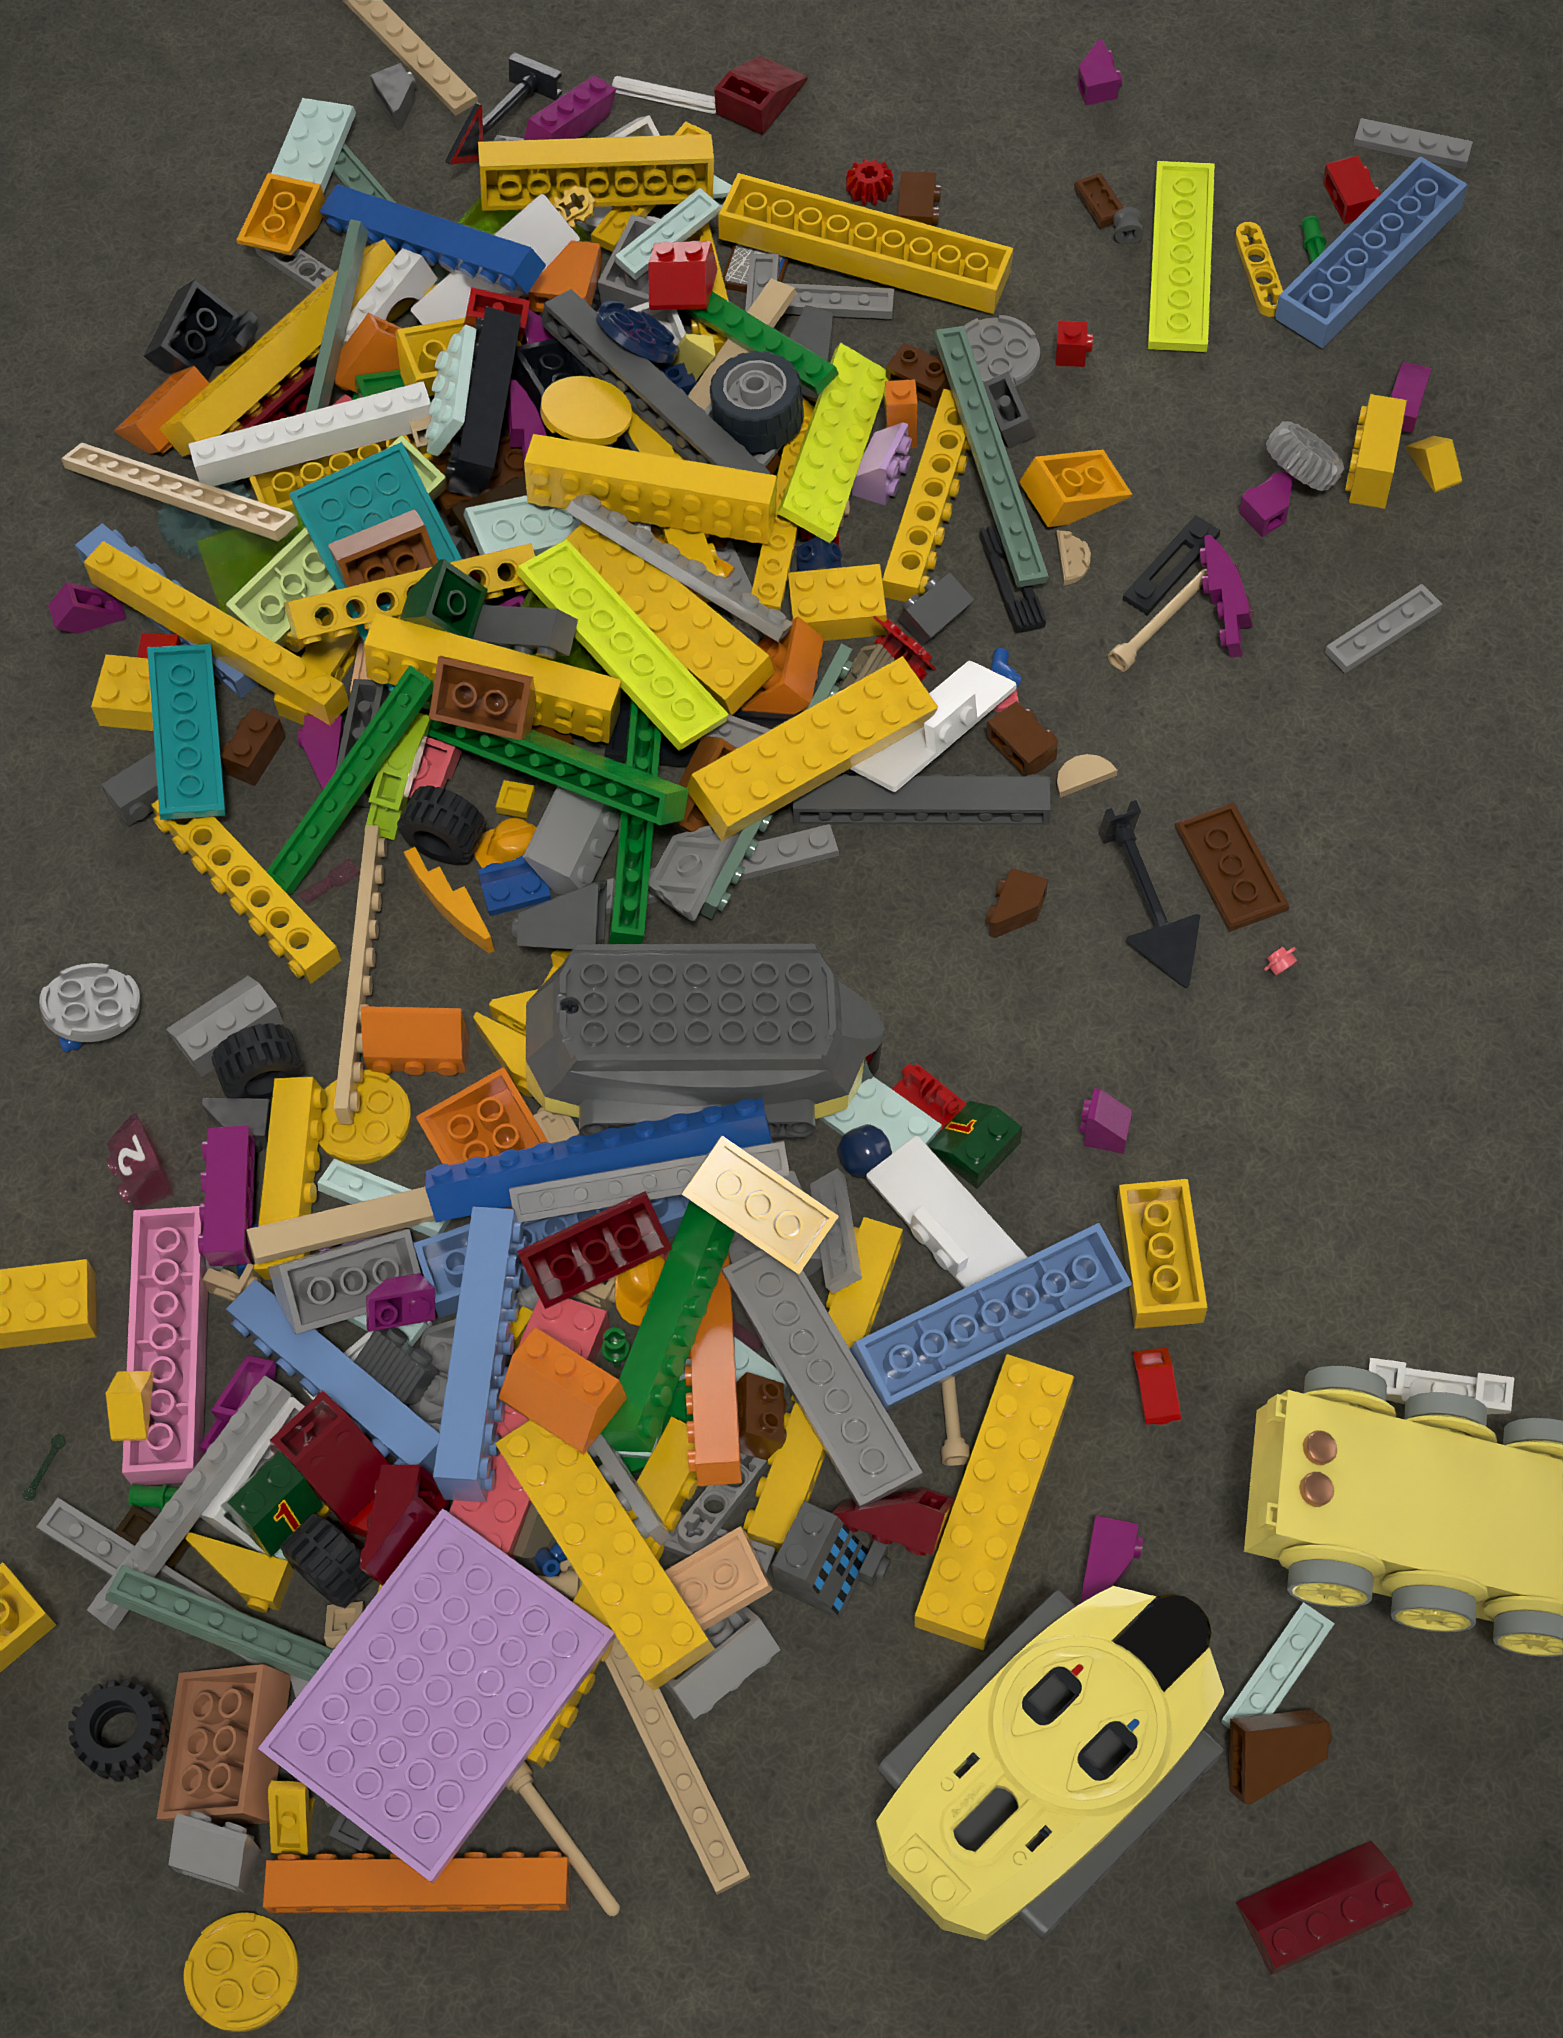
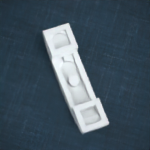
[1369,1358,1514,1414]

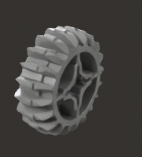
[1266,421,1345,491]

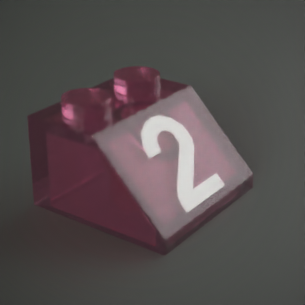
[106,1113,174,1210]

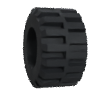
[397,785,486,865]
[211,1023,304,1099]
[280,1513,373,1608]
[68,1679,170,1782]

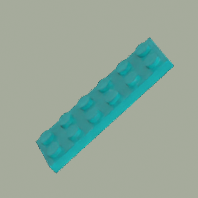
[147,644,225,820]

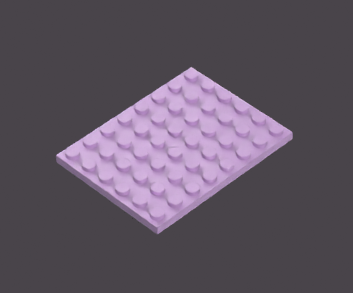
[258,1509,616,1884]

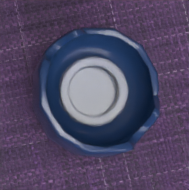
[837,1124,892,1178]

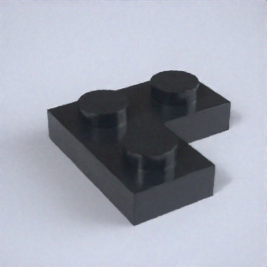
[207,309,258,366]

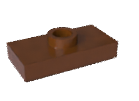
[1074,172,1124,228]

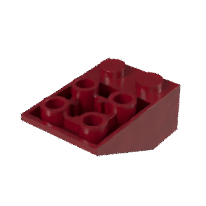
[714,56,808,134]
[270,1390,390,1525]
[360,1465,449,1586]
[832,1487,956,1556]

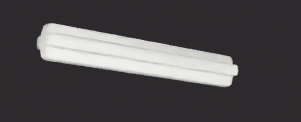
[612,76,716,114]

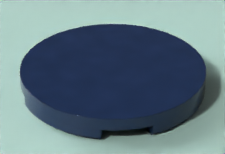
[596,300,680,363]

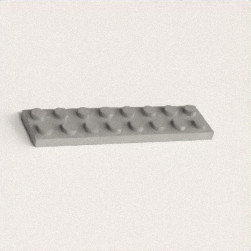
[722,1249,923,1506]

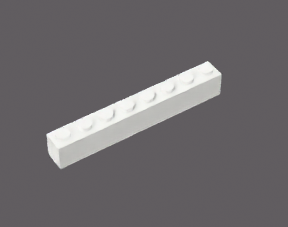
[188,381,431,486]

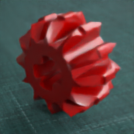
[846,158,893,207]

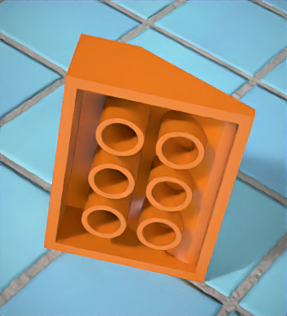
[416,1067,549,1209]

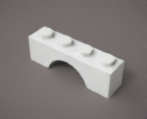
[342,248,437,348]

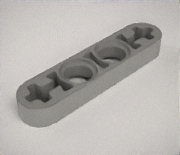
[255,247,334,292]
[678,1453,768,1552]

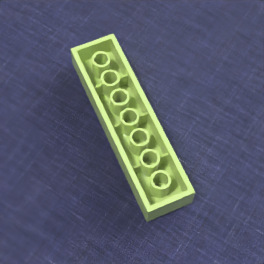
[226,435,446,647]

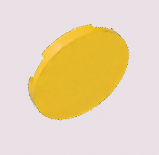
[540,376,632,446]
[318,1070,412,1164]
[184,1913,299,2032]

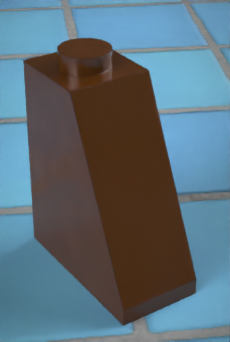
[1229,1709,1332,1804]

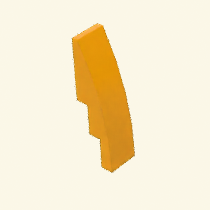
[404,847,495,953]

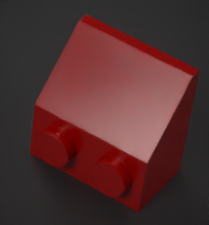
[648,241,718,310]

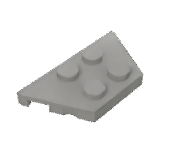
[648,825,742,921]

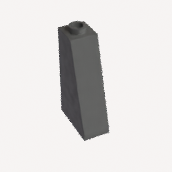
[789,305,834,407]

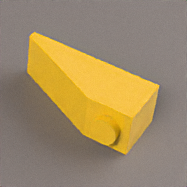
[473,1012,533,1097]
[185,1532,294,1613]

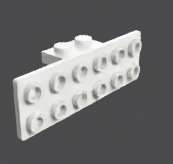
[411,194,580,325]
[850,661,1017,792]
[866,1136,1028,1288]

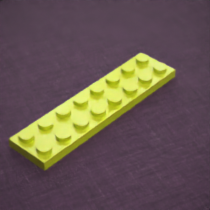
[1148,161,1215,352]
[777,343,888,543]
[517,539,729,751]

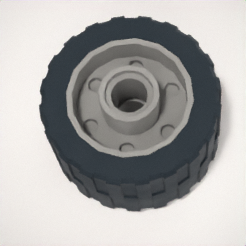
[710,351,804,453]

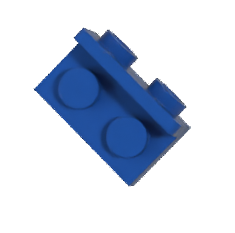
[478,855,552,916]

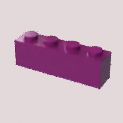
[524,75,616,140]
[198,1125,255,1267]

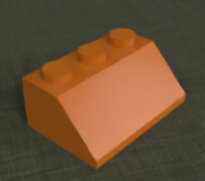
[114,366,209,455]
[741,616,824,714]
[361,1006,470,1076]
[498,1327,627,1455]

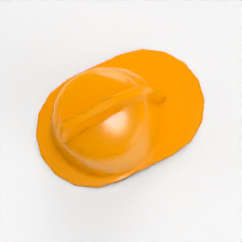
[473,818,537,868]
[614,1255,665,1326]

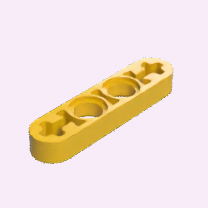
[1235,222,1283,317]

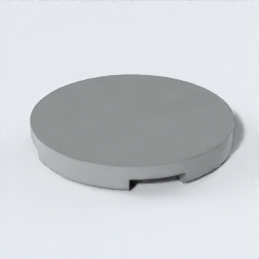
[964,315,1040,387]
[39,963,141,1042]

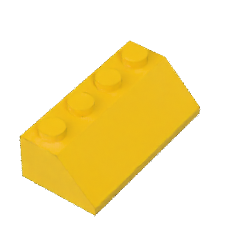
[396,318,521,396]

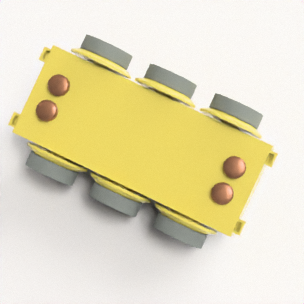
[1244,1366,1563,1657]

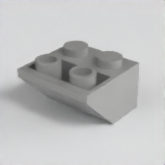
[168,1811,261,1894]

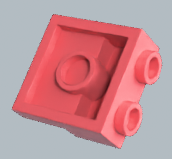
[408,737,462,798]

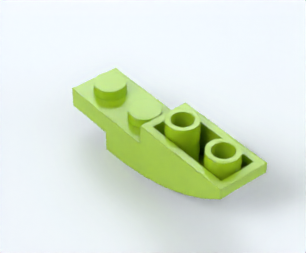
[364,712,431,840]

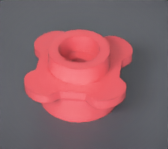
[1264,947,1297,976]

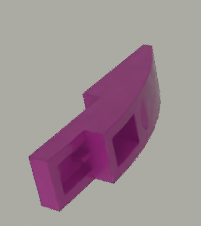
[1200,535,1253,657]

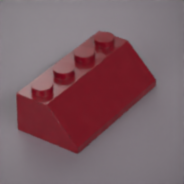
[225,367,315,480]
[517,1191,672,1309]
[1236,1841,1413,1975]

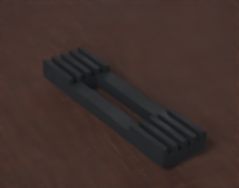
[1122,515,1220,616]
[979,525,1047,633]

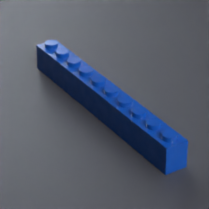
[319,184,546,294]
[425,1098,772,1223]

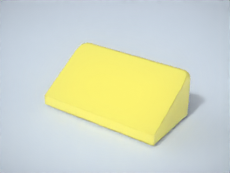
[664,334,715,381]

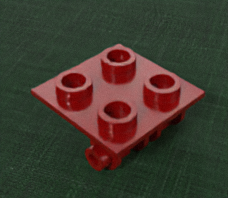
[873,616,936,681]
[892,1063,967,1136]

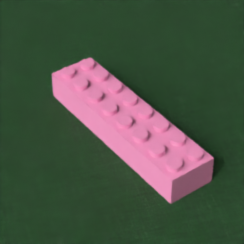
[122,1206,208,1485]

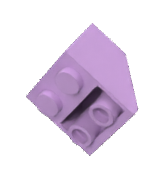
[852,422,912,506]

